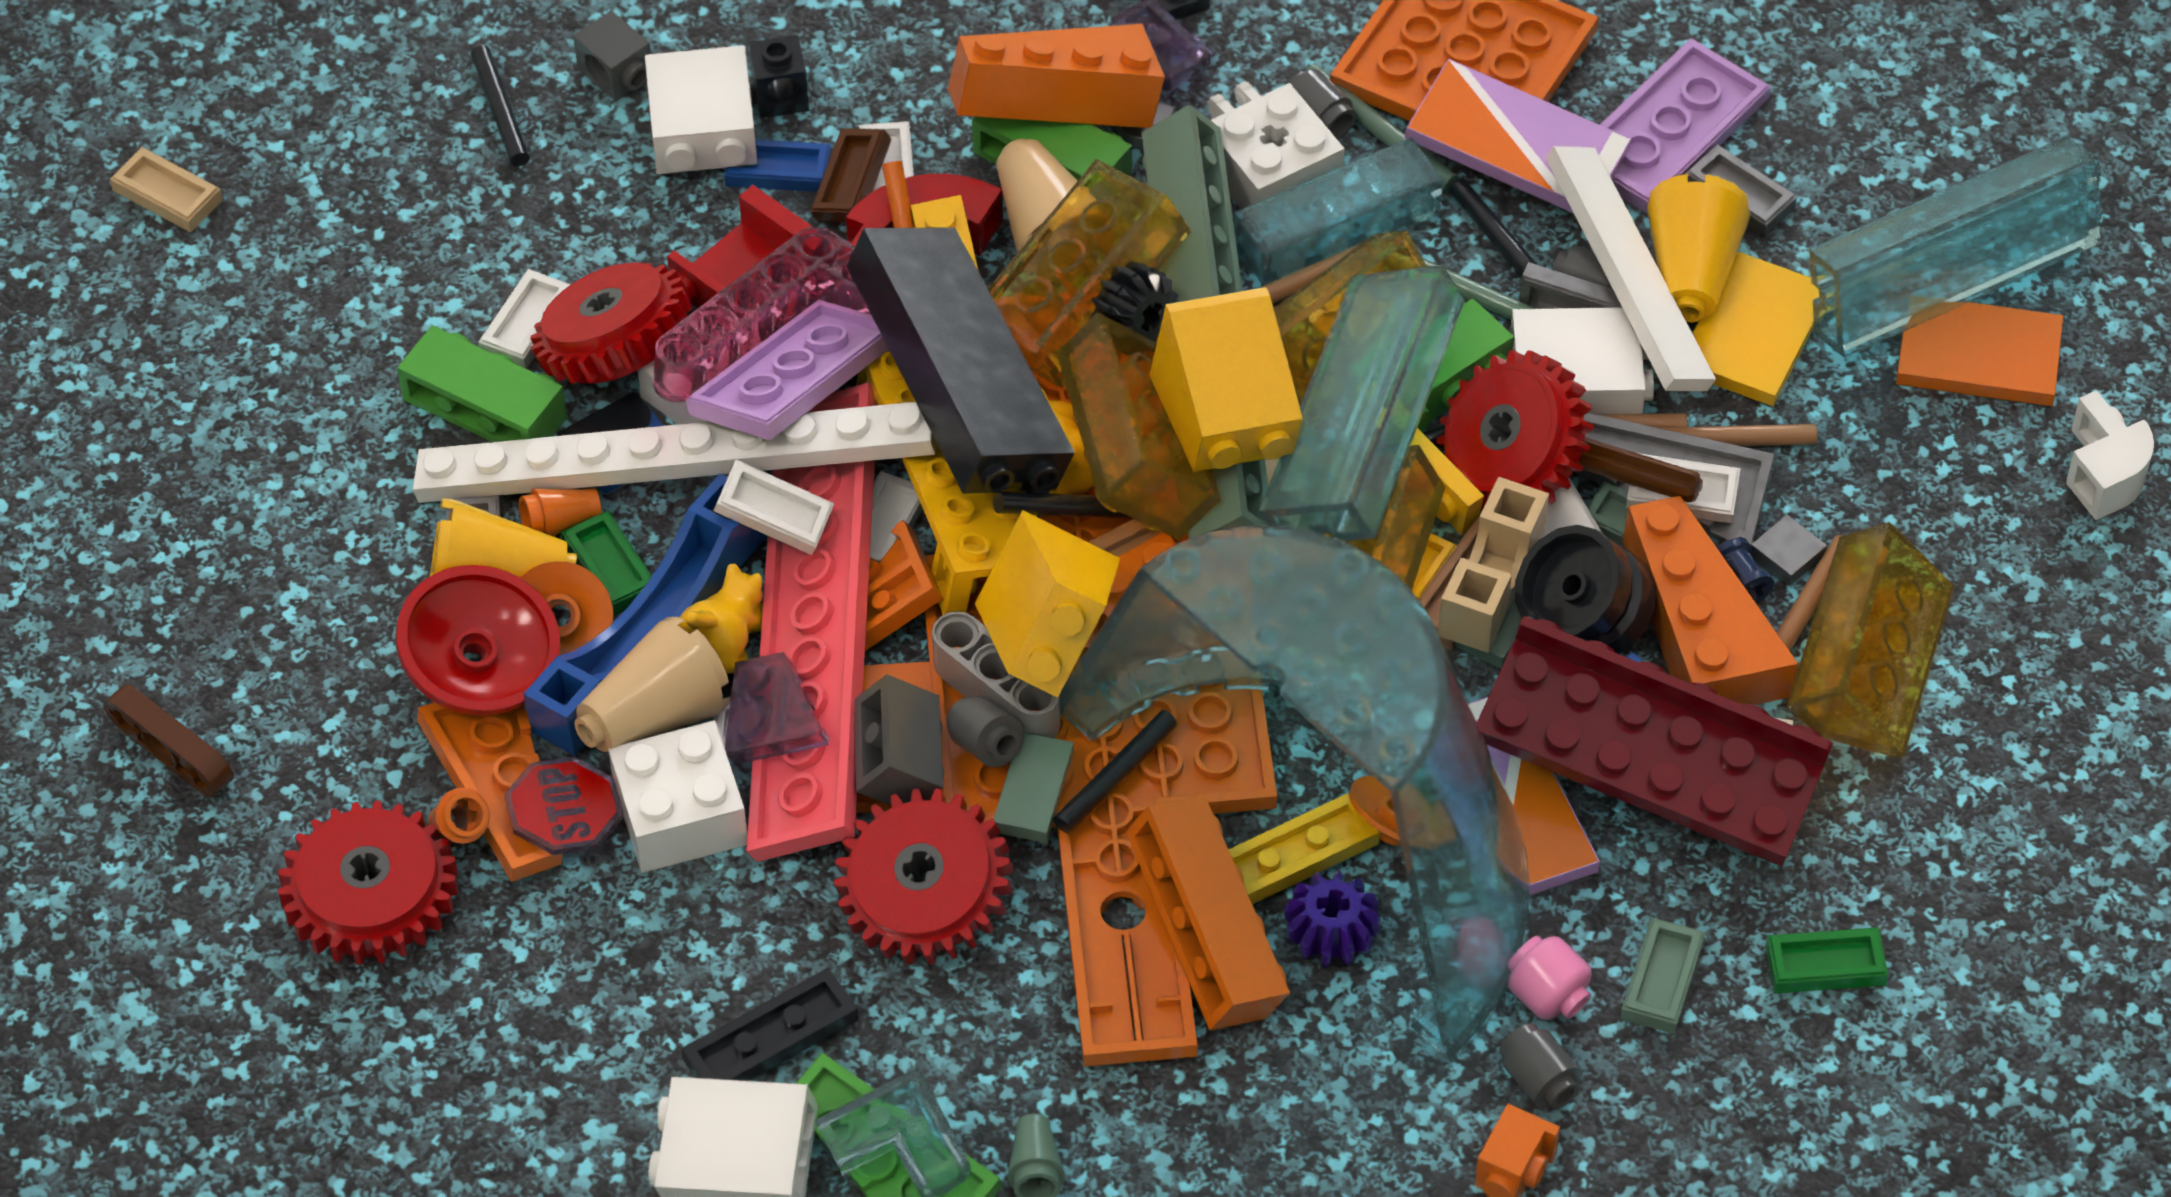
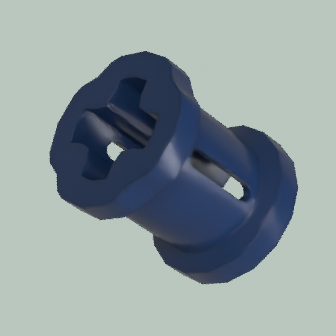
[1717,537,1775,604]

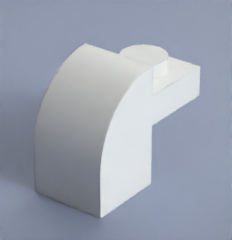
[2066,390,2154,520]

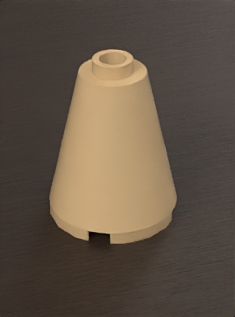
[996,139,1116,282]
[574,617,730,752]

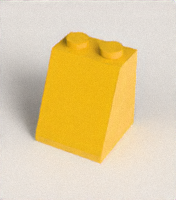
[1149,287,1303,472]
[975,510,1121,698]

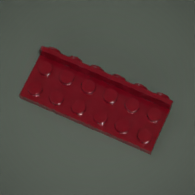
[1472,616,1833,867]

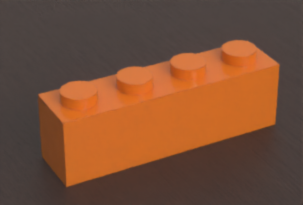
[1126,795,1290,1030]

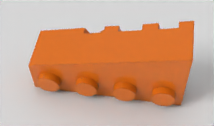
[948,24,1165,128]
[1622,496,1798,705]

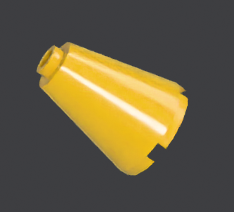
[1647,174,1750,322]
[430,498,577,578]

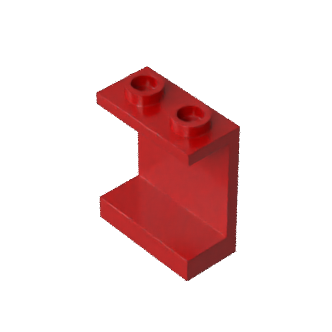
[667,185,830,334]

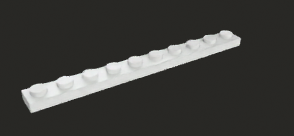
[413,402,936,503]

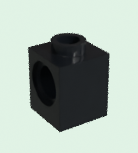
[749,34,809,119]

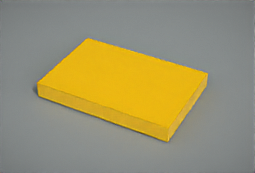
[1692,252,1832,407]

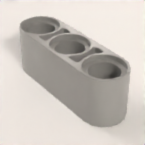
[932,611,1061,738]

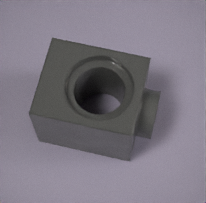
[573,10,651,102]

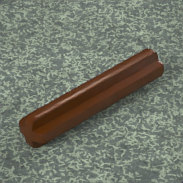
[1578,437,1703,503]

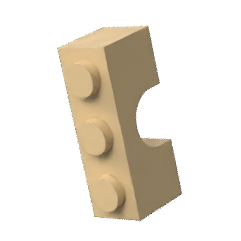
[1438,477,1549,653]

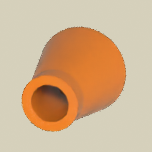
[519,488,601,536]
[428,788,490,843]

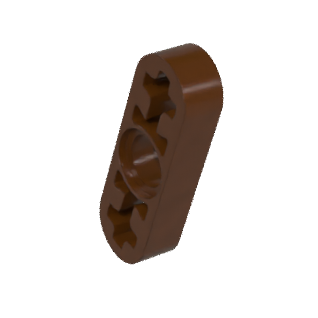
[103,684,234,798]

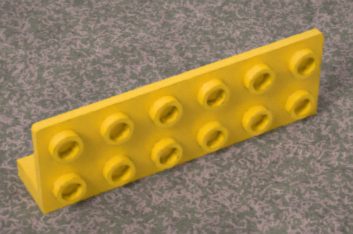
[856,351,1037,615]

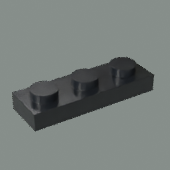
[681,968,859,1081]

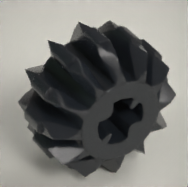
[1089,260,1179,354]

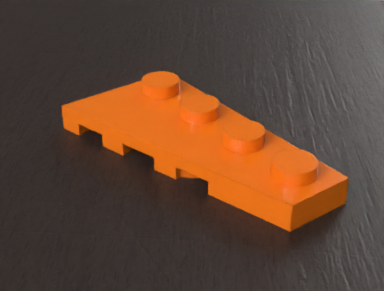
[417,702,563,882]

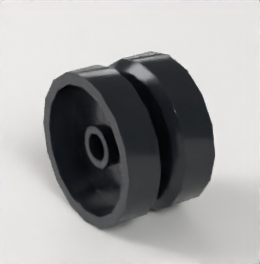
[1515,525,1656,654]

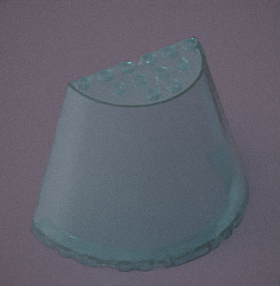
[1060,525,1530,1063]

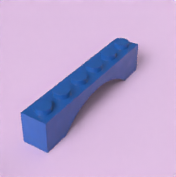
[523,473,768,756]

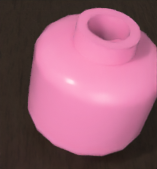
[1507,936,1592,1020]

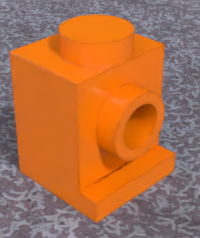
[1475,1103,1560,1197]

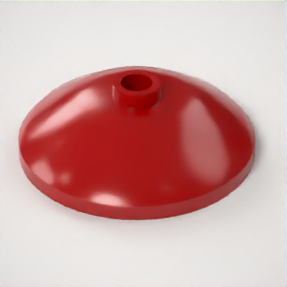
[395,565,560,715]

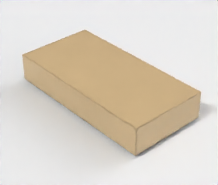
[110,147,223,233]

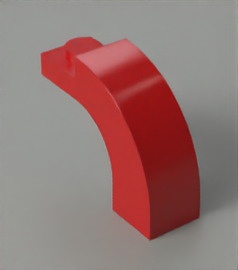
[836,174,1003,299]

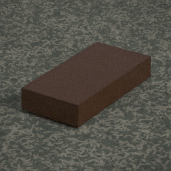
[810,128,892,223]

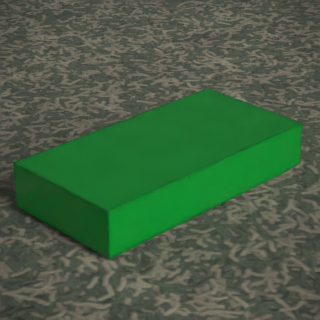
[561,510,652,616]
[1765,927,1888,994]

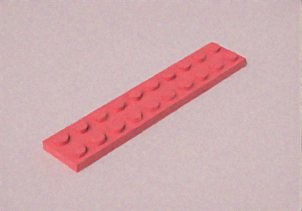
[746,382,878,862]

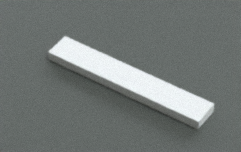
[1546,146,1716,391]

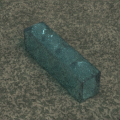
[1234,137,1443,286]

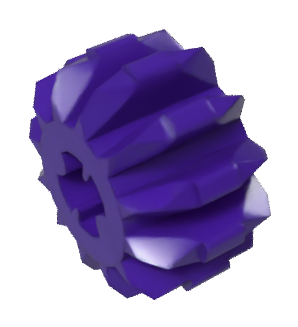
[1284,869,1380,968]

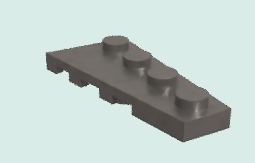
[1573,413,1774,545]

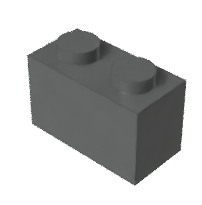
[854,674,944,806]

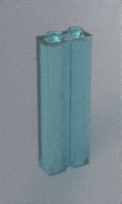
[1809,136,2102,357]
[1259,265,1465,546]

